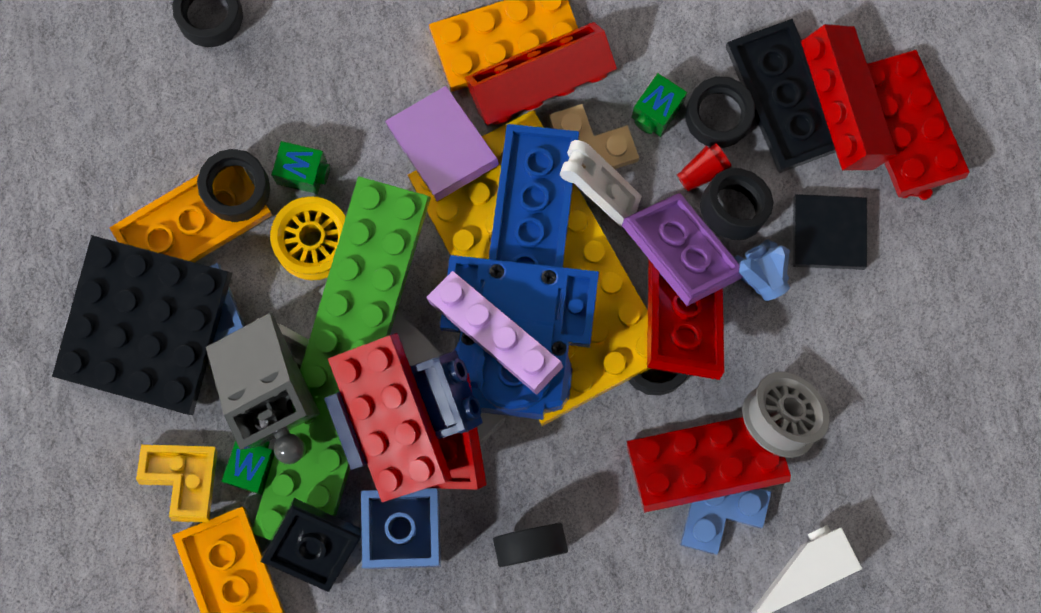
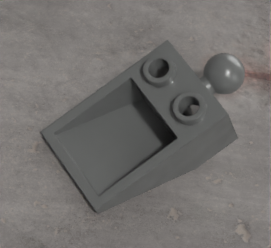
[206,313,320,464]

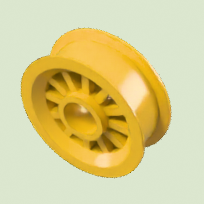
[270,196,346,280]

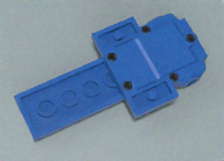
[440,124,599,420]

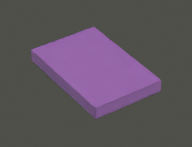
[385,86,499,201]
[622,193,743,306]

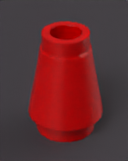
[676,143,732,192]

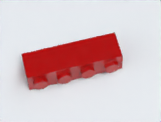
[465,22,617,125]
[801,24,897,171]

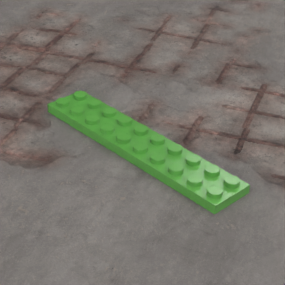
[252,176,431,540]

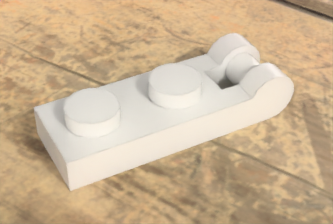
[560,140,642,227]

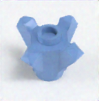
[734,239,790,301]

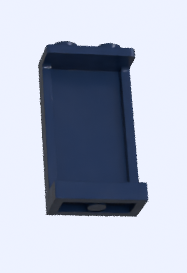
[324,350,483,470]

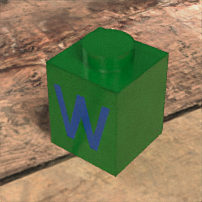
[631,73,687,137]
[271,141,330,194]
[222,441,275,495]

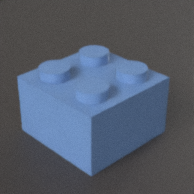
[361,488,441,569]

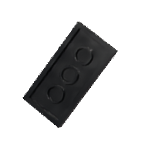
[726,19,836,173]

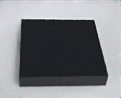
[793,194,867,270]
[260,498,362,592]

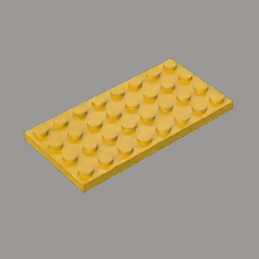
[408,110,651,426]

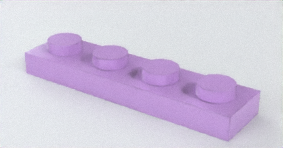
[426,271,563,395]

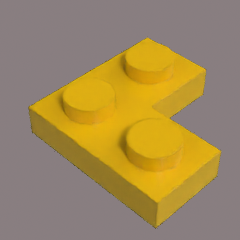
[136,444,218,522]

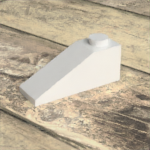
[751,525,862,613]

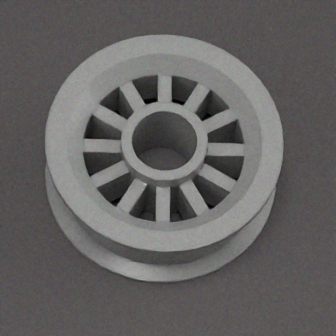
[742,372,830,458]

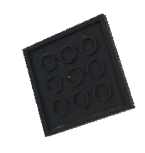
[52,235,232,415]

